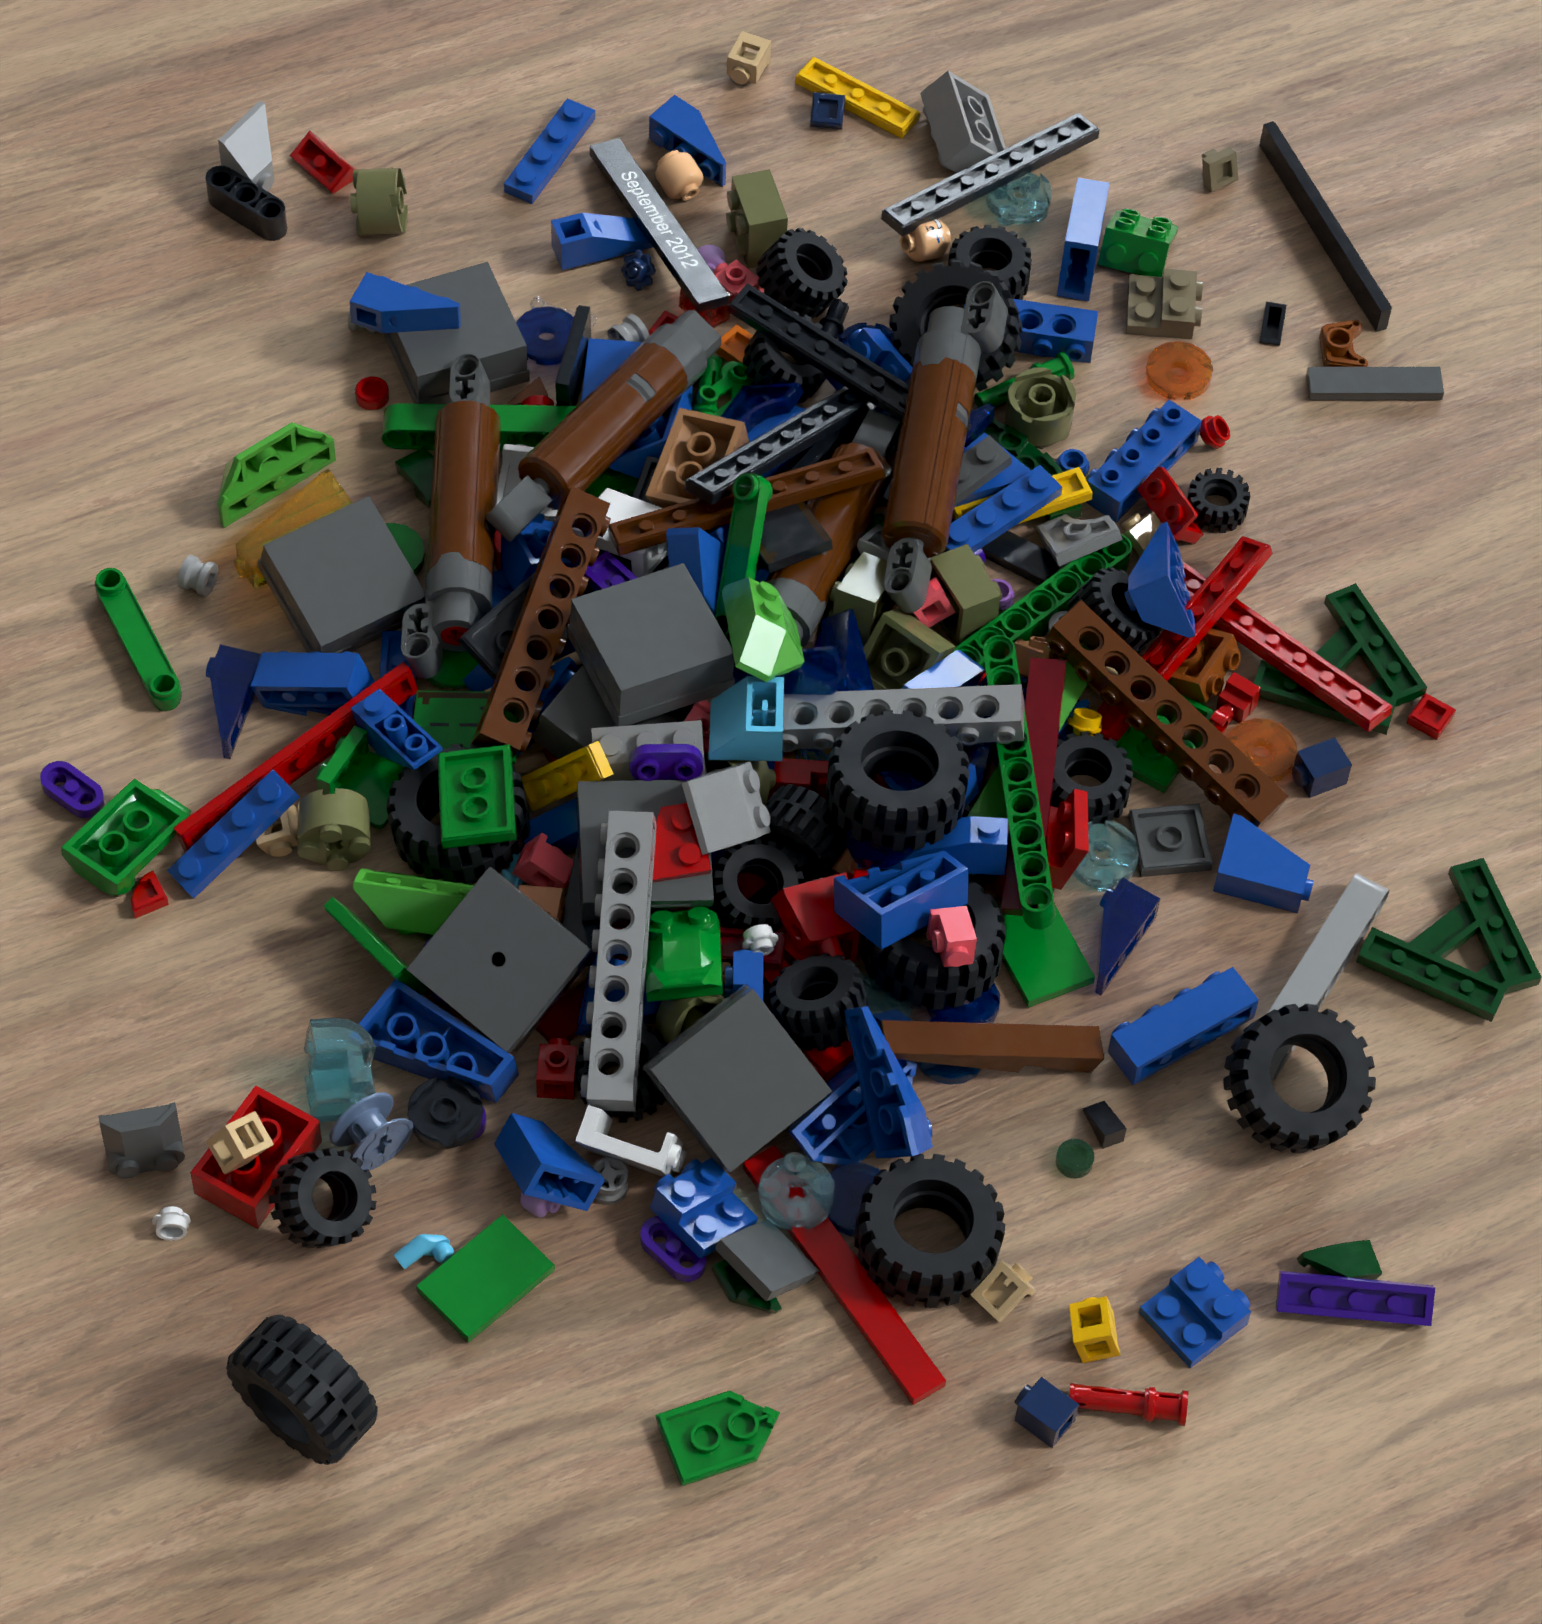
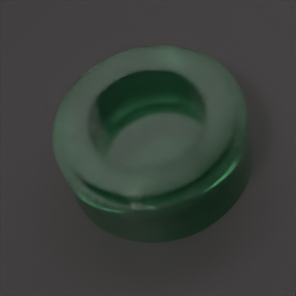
[1055,1139,1094,1179]

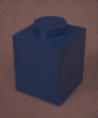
[1292,737,1352,798]
[1015,1377,1079,1448]

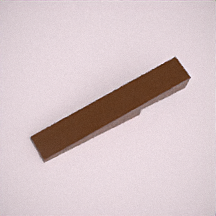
[878,1020,1104,1073]

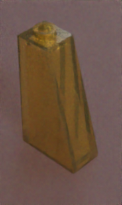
[234,469,353,589]

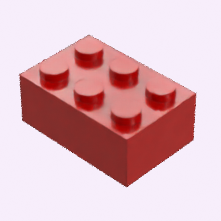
[190,1085,322,1229]

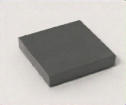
[1128,803,1213,877]
[715,1219,820,1301]

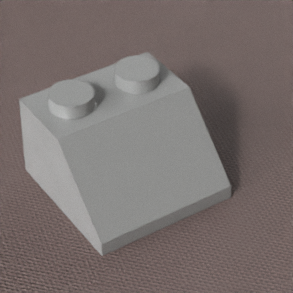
[682,761,771,855]

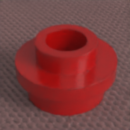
[1200,415,1230,449]

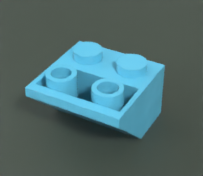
[709,676,784,761]

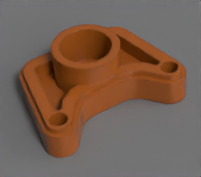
[1319,320,1368,367]

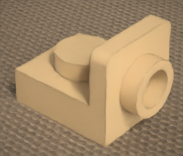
[970,1261,1037,1322]

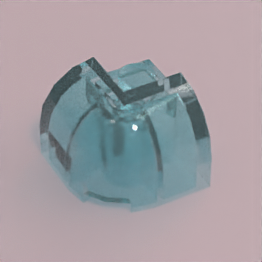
[304,1018,376,1123]

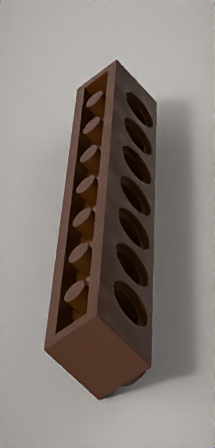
[471,486,611,759]
[1045,600,1288,828]

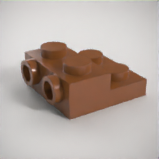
[1167,629,1241,703]

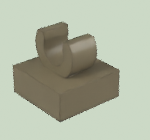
[1202,147,1239,192]

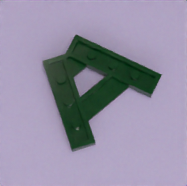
[1254,583,1427,735]
[1356,858,1542,1022]

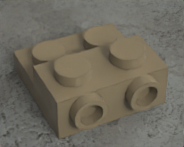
[1126,269,1203,339]

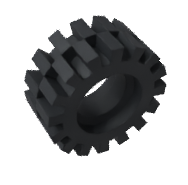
[1187,468,1250,533]

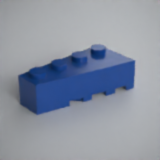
[349,979,519,1103]

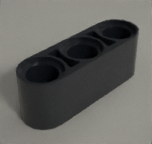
[205,165,288,241]

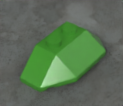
[217,422,336,528]
[722,577,805,682]
[353,868,475,936]

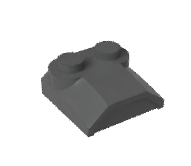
[98,1102,185,1178]

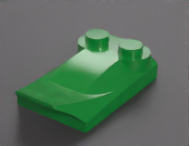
[61,778,191,896]
[646,907,723,1002]

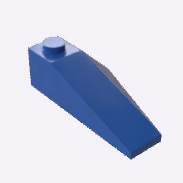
[1125,522,1195,638]
[844,1006,933,1159]

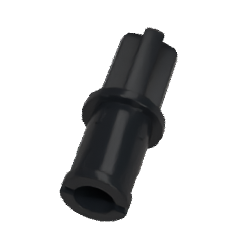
[819,299,849,339]

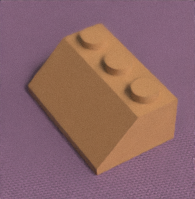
[645,408,749,530]

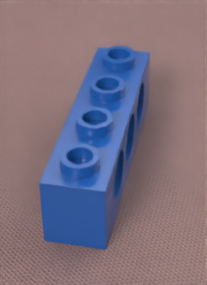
[964,299,1098,363]

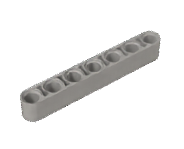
[1268,873,1390,1080]

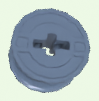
[329,1092,414,1171]

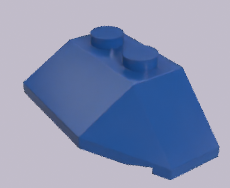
[788,1059,917,1167]

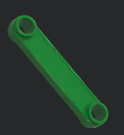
[714,473,772,646]
[95,568,182,711]

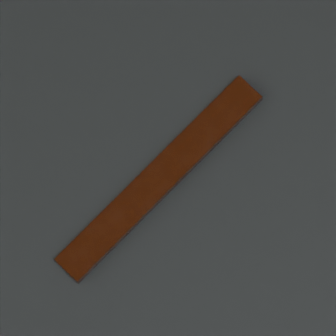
[608,447,885,556]

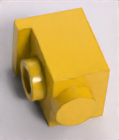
[1069,1296,1120,1363]

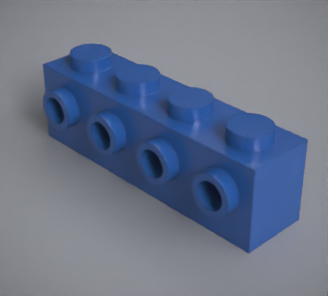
[1086,399,1202,523]
[1108,967,1259,1085]

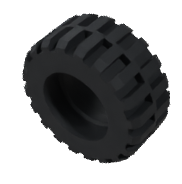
[889,260,1023,392]
[826,710,970,852]
[386,743,531,884]
[861,882,1006,1010]
[1223,1003,1376,1153]
[854,1154,1005,1308]
[226,1315,378,1465]

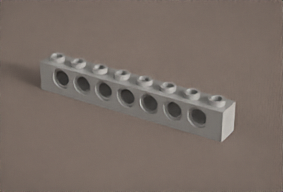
[783,684,1024,752]
[581,811,657,1112]

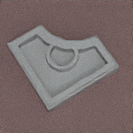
[1035,514,1123,566]

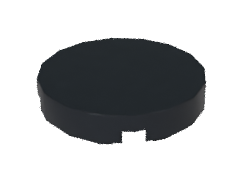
[407,1076,483,1149]

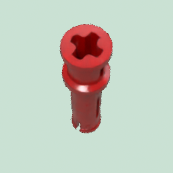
[1069,1383,1189,1426]

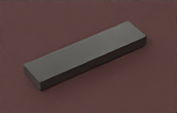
[1306,367,1444,400]

